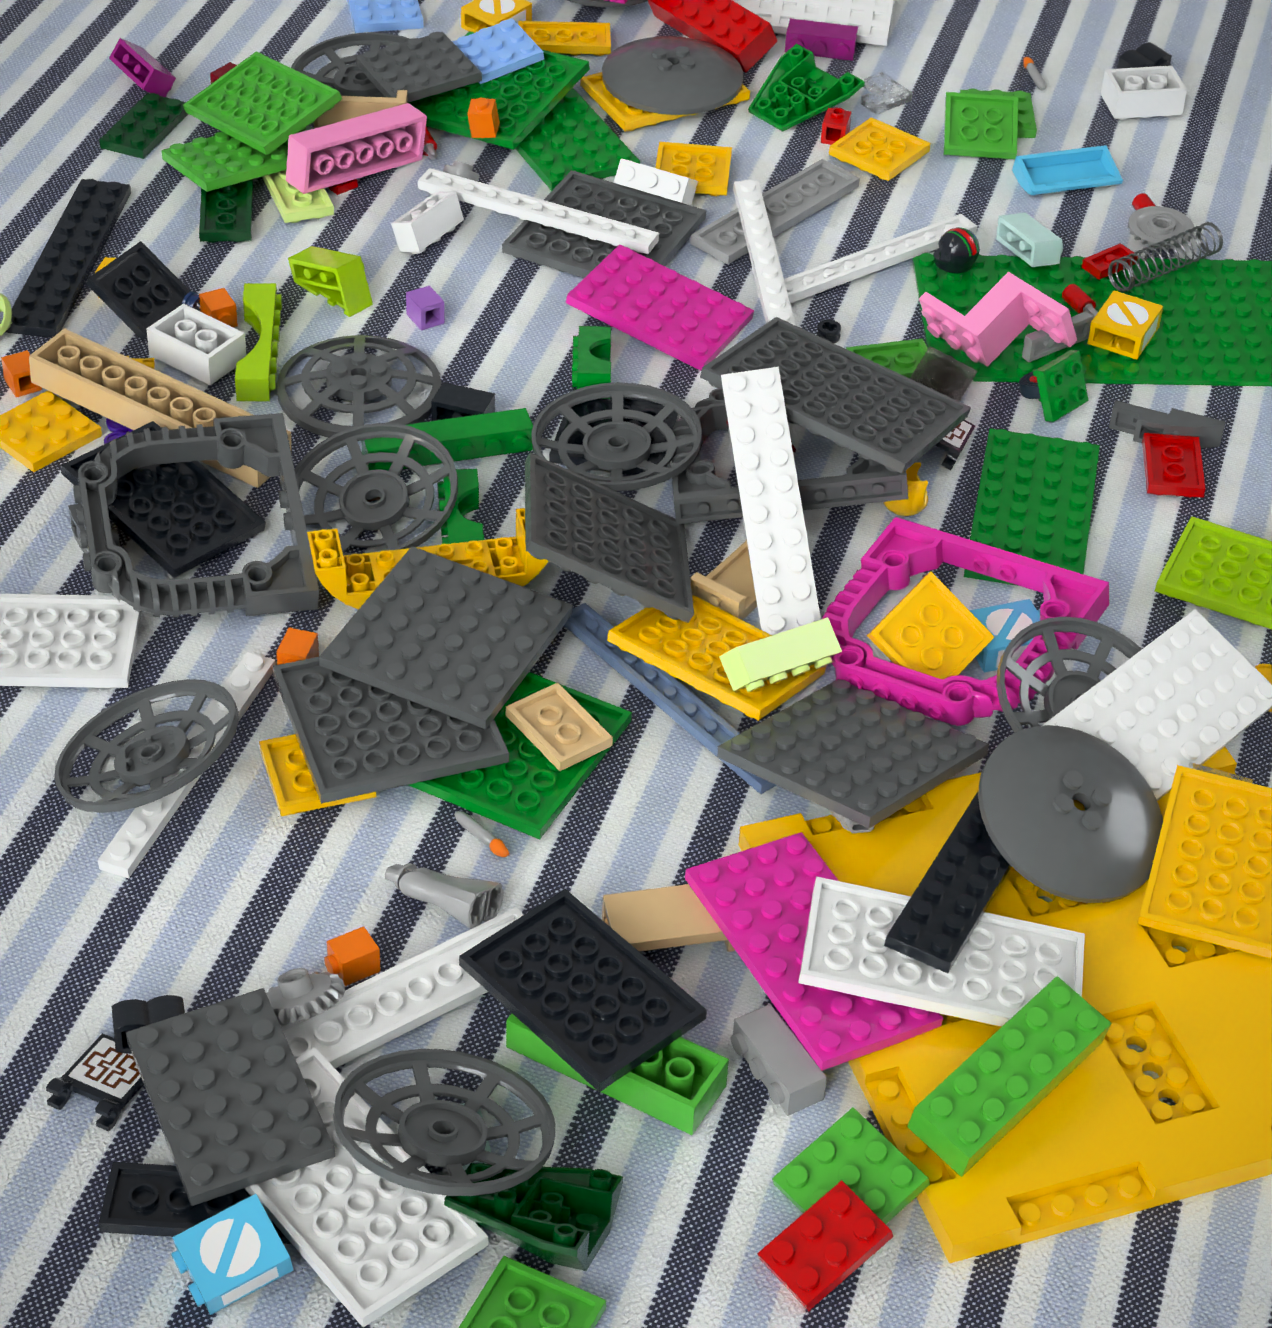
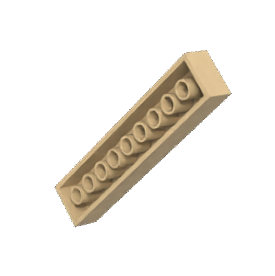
[29,328,292,488]

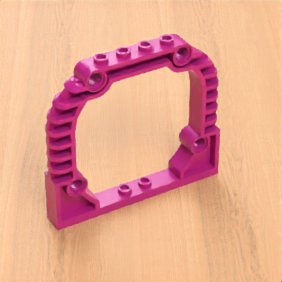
[822,517,1109,726]

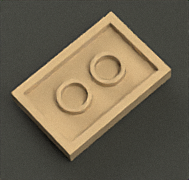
[506,682,613,771]

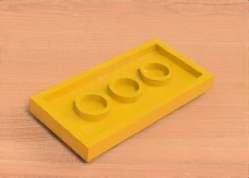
[518,21,611,56]

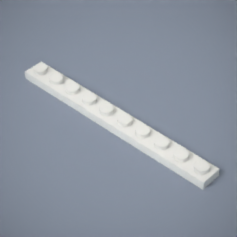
[418,168,659,254]
[733,180,796,326]
[758,214,977,303]
[98,652,276,878]

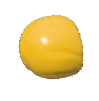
[883,462,928,516]

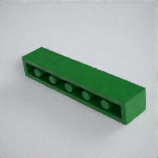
[361,408,533,471]

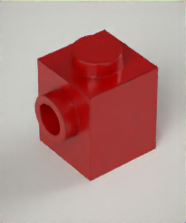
[821,108,852,145]

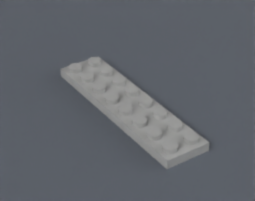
[690,159,860,264]

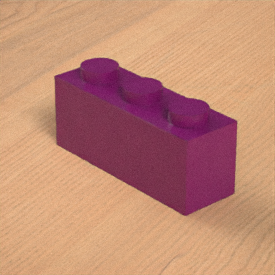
[785,18,858,61]
[109,38,176,97]

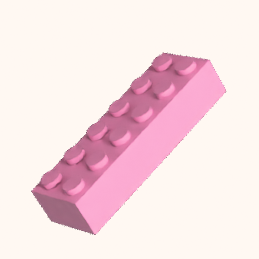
[286,103,427,194]

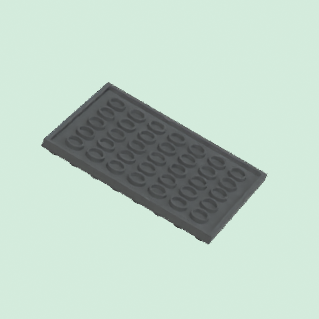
[700,317,971,474]

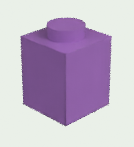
[406,285,445,331]

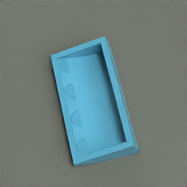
[1012,145,1123,195]

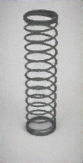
[1108,222,1223,292]

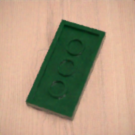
[99,93,188,159]
[199,179,253,243]

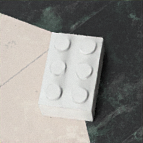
[1101,66,1187,120]
[146,304,247,385]

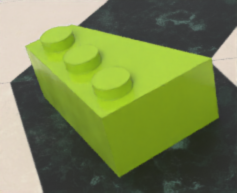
[288,246,373,317]

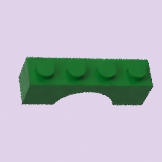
[572,326,611,399]
[437,469,484,544]

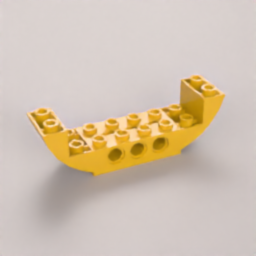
[307,508,548,610]

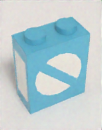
[970,599,1040,673]
[171,1194,293,1315]

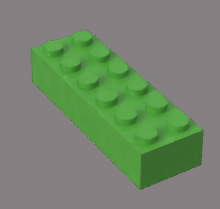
[907,976,1112,1177]
[506,1014,729,1135]

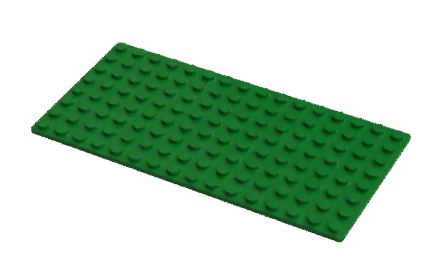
[912,253,1272,386]

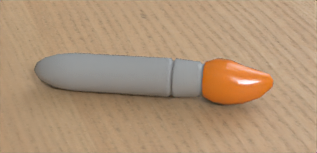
[1023,56,1046,90]
[455,811,510,857]

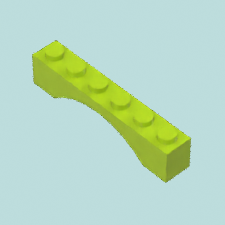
[235,283,282,401]

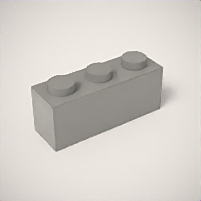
[731,1004,827,1116]

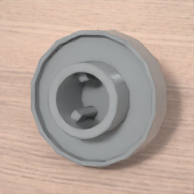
[443,161,480,182]

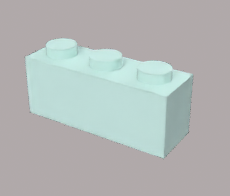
[996,212,1063,267]

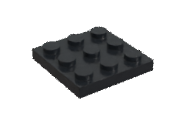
[85,241,191,341]

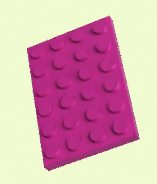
[566,244,754,371]

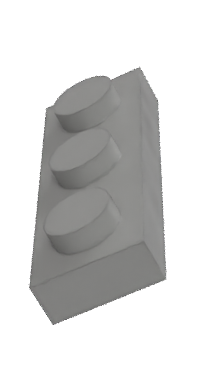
[1022,311,1093,362]

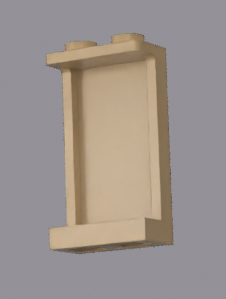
[314,90,408,129]
[690,539,757,620]
[602,884,735,952]

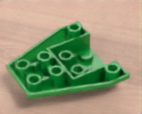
[748,43,865,132]

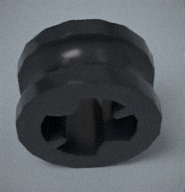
[817,319,841,343]

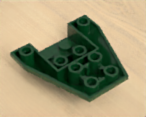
[444,1163,623,1271]

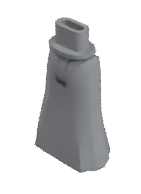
[385,863,504,929]

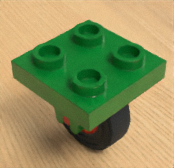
[1019,350,1089,422]

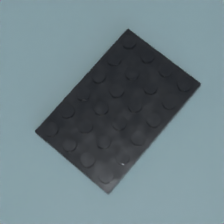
[61,421,266,578]
[459,889,707,1092]

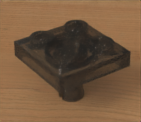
[910,346,978,402]

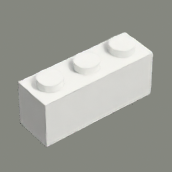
[614,158,698,205]
[391,192,464,254]

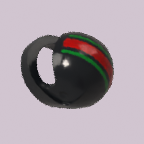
[933,227,980,274]

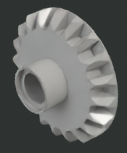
[1128,206,1194,249]
[266,968,345,1025]

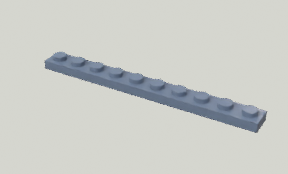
[564,603,776,794]

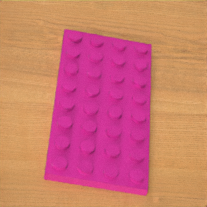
[685,832,943,1071]

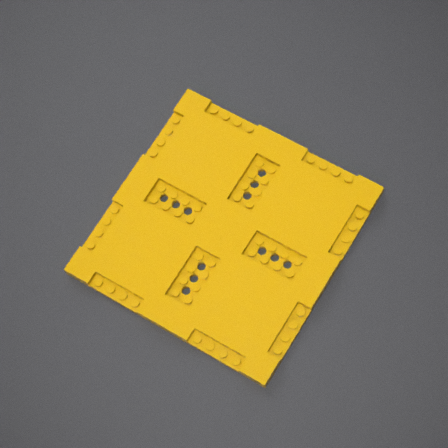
[738,746,1272,1264]

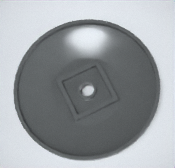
[602,36,743,115]
[978,725,1163,903]

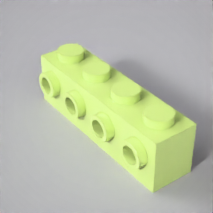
[719,618,842,692]

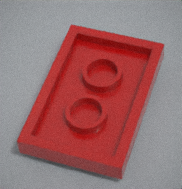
[1142,433,1205,498]
[757,1180,893,1312]

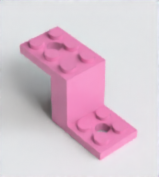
[919,272,1077,367]

